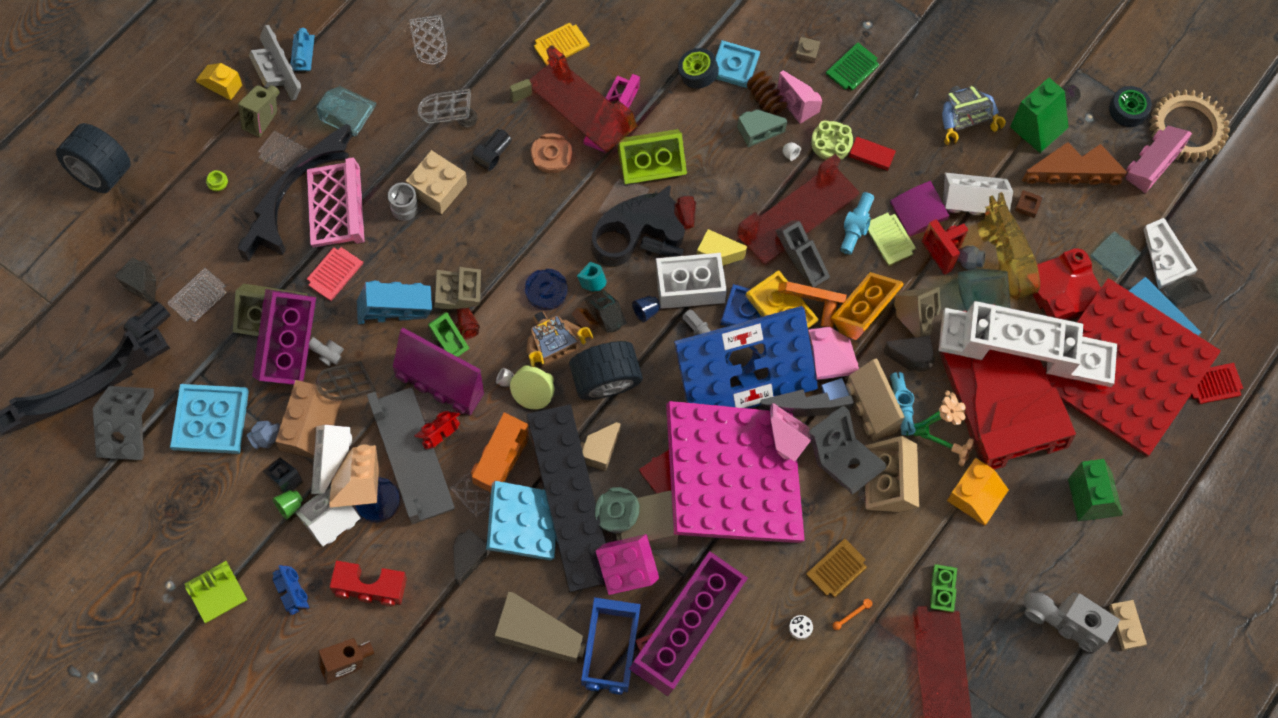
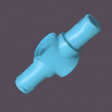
[840,192,874,255]
[890,372,915,435]

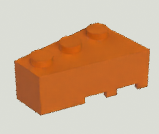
[471,412,529,493]

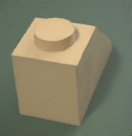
[581,422,621,471]

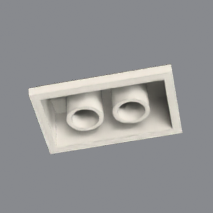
[943,173,1013,217]
[656,253,726,309]

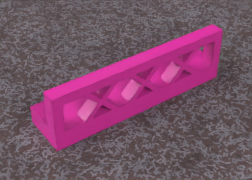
[584,74,640,153]

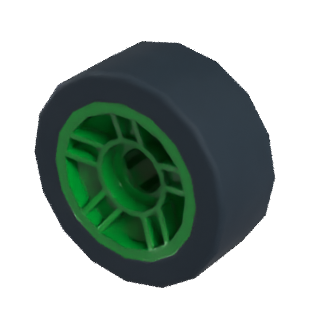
[1109,86,1152,127]

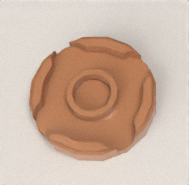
[531,133,572,173]

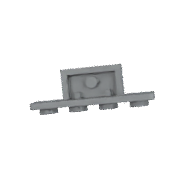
[249,25,301,101]

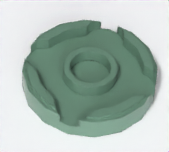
[595,487,640,533]

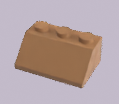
[275,380,343,459]

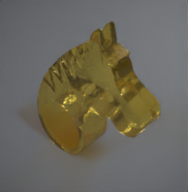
[978,192,1040,300]

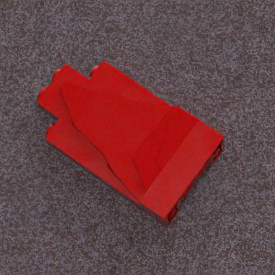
[939,304,1076,470]

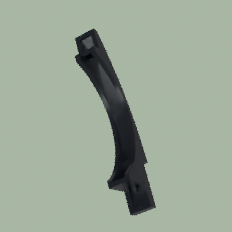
[238,124,353,261]
[0,328,170,435]

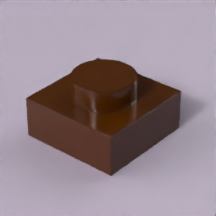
[1015,190,1043,218]
[572,308,600,330]

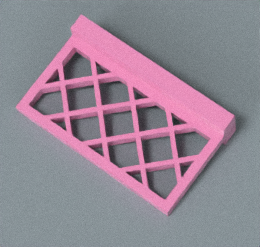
[307,157,365,248]

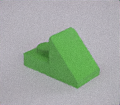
[428,312,470,357]

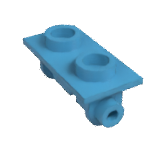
[290,28,315,71]

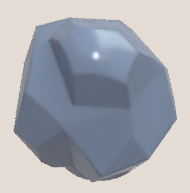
[957,245,986,270]
[247,421,280,449]

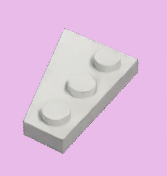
[1143,218,1197,289]

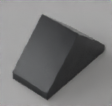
[263,457,303,493]

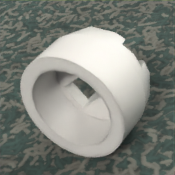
[783,142,801,161]
[496,368,514,387]

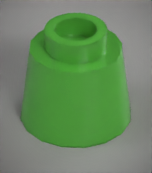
[273,490,303,519]

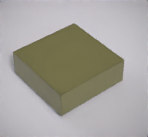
[510,79,532,103]

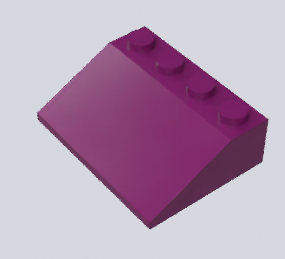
[393,328,484,415]

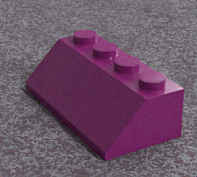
[252,289,316,384]

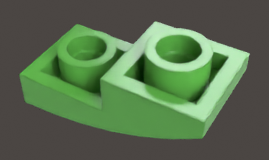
[930,564,957,612]

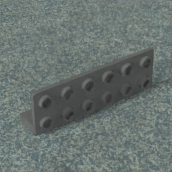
[367,388,455,524]

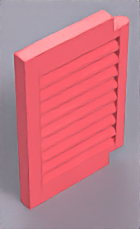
[306,247,363,301]

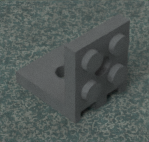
[93,386,154,460]
[809,406,886,494]

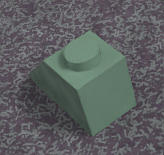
[737,110,787,147]

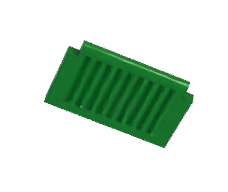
[826,43,879,91]

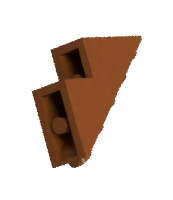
[1022,142,1127,185]

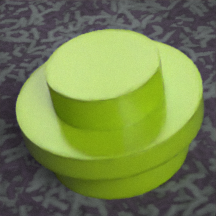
[206,170,228,191]

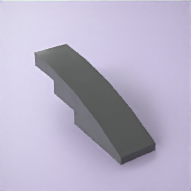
[759,390,854,417]

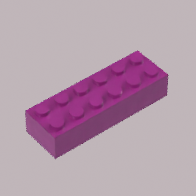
[629,551,748,696]

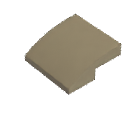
[434,267,481,309]

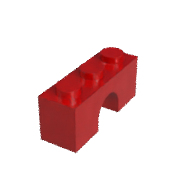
[330,560,407,607]

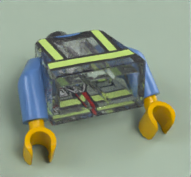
[942,86,1006,145]

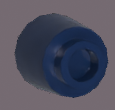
[632,295,660,323]

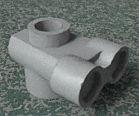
[309,337,344,366]

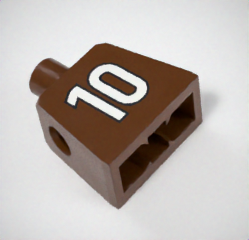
[318,638,374,685]

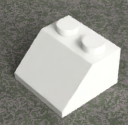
[295,485,360,546]

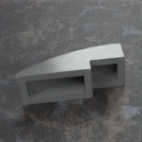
[775,220,830,287]

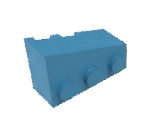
[357,281,432,324]

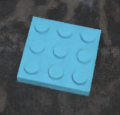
[170,384,249,454]
[486,481,556,561]

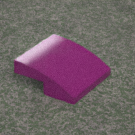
[890,181,949,237]

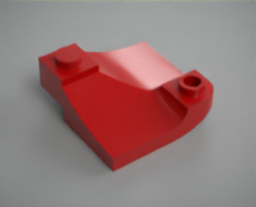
[1022,248,1101,321]

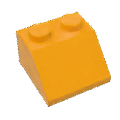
[947,458,1009,526]

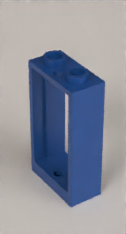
[581,597,641,695]

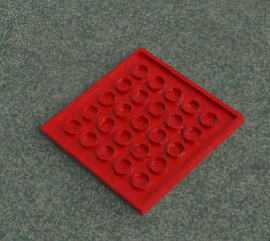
[1044,278,1221,457]

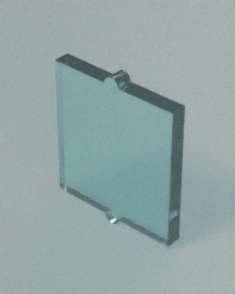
[1091,231,1141,279]

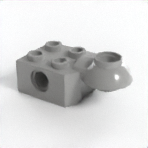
[1024,592,1120,653]

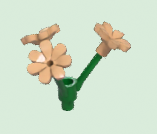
[906,390,974,467]

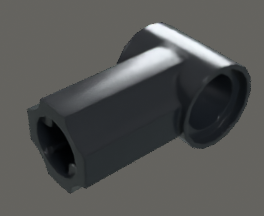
[472,129,512,171]
[124,301,171,339]

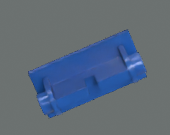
[272,565,310,615]

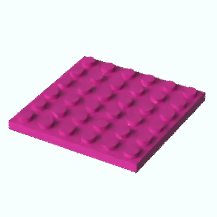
[666,401,805,543]

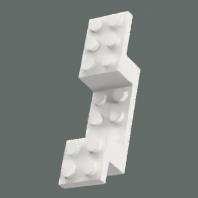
[938,301,1117,387]

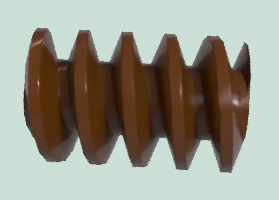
[747,71,788,115]

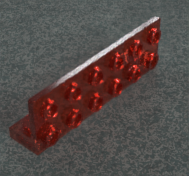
[530,45,637,152]
[737,154,859,265]
[913,606,972,718]

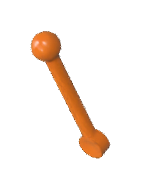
[832,599,872,630]

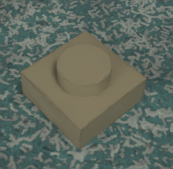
[795,37,820,63]

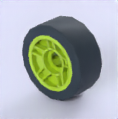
[678,48,719,89]

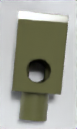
[238,85,280,138]

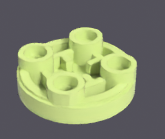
[811,120,853,161]
[510,365,554,410]

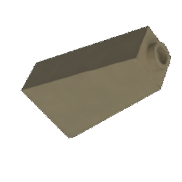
[495,591,586,664]

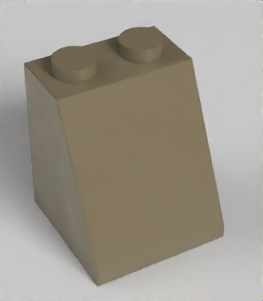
[616,491,679,550]

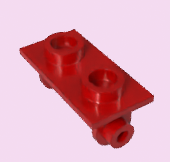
[414,411,460,449]

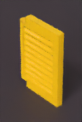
[534,23,590,67]

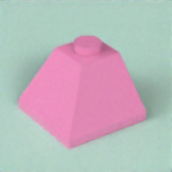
[777,70,822,124]
[808,327,859,380]
[770,403,811,462]

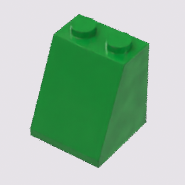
[1010,78,1069,154]
[1068,459,1123,521]

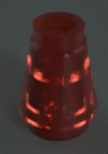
[675,196,697,229]
[457,307,480,339]

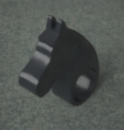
[591,185,685,266]

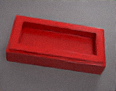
[849,137,896,171]

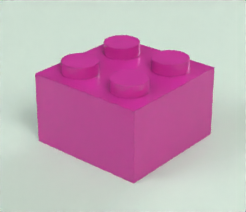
[596,534,659,595]

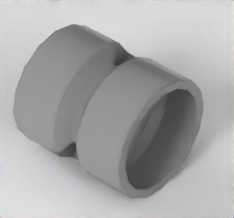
[388,182,418,221]

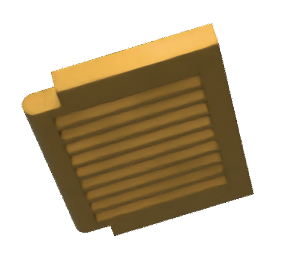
[806,539,867,598]

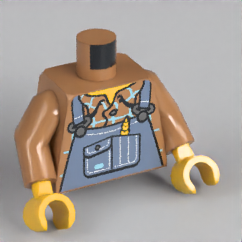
[526,311,593,368]

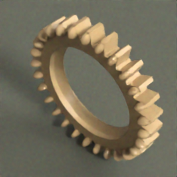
[1149,89,1230,163]

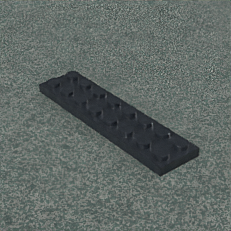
[526,404,605,593]

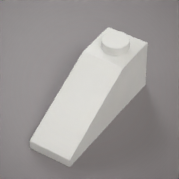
[311,425,352,494]

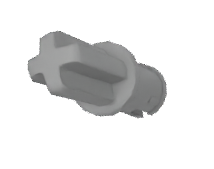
[682,309,711,335]

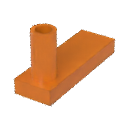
[778,282,847,329]

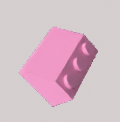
[1125,126,1192,194]

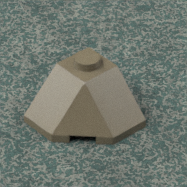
[894,287,941,339]

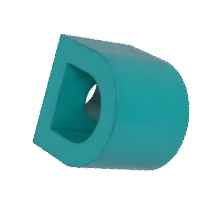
[577,262,607,292]

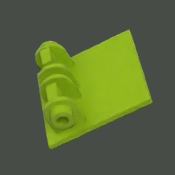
[184,561,247,624]

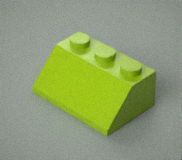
[616,129,687,184]

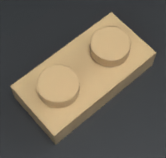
[1109,600,1147,651]

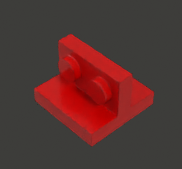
[922,219,968,275]

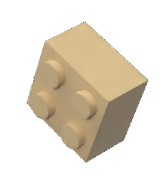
[406,150,467,215]

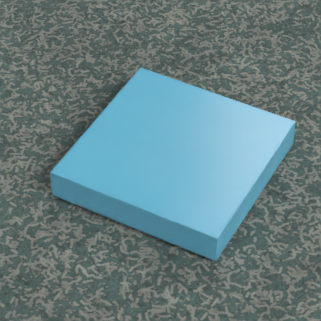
[715,40,760,88]

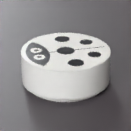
[789,615,813,640]

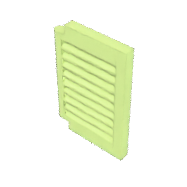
[867,213,916,266]

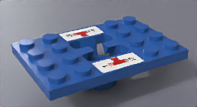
[674,306,818,409]

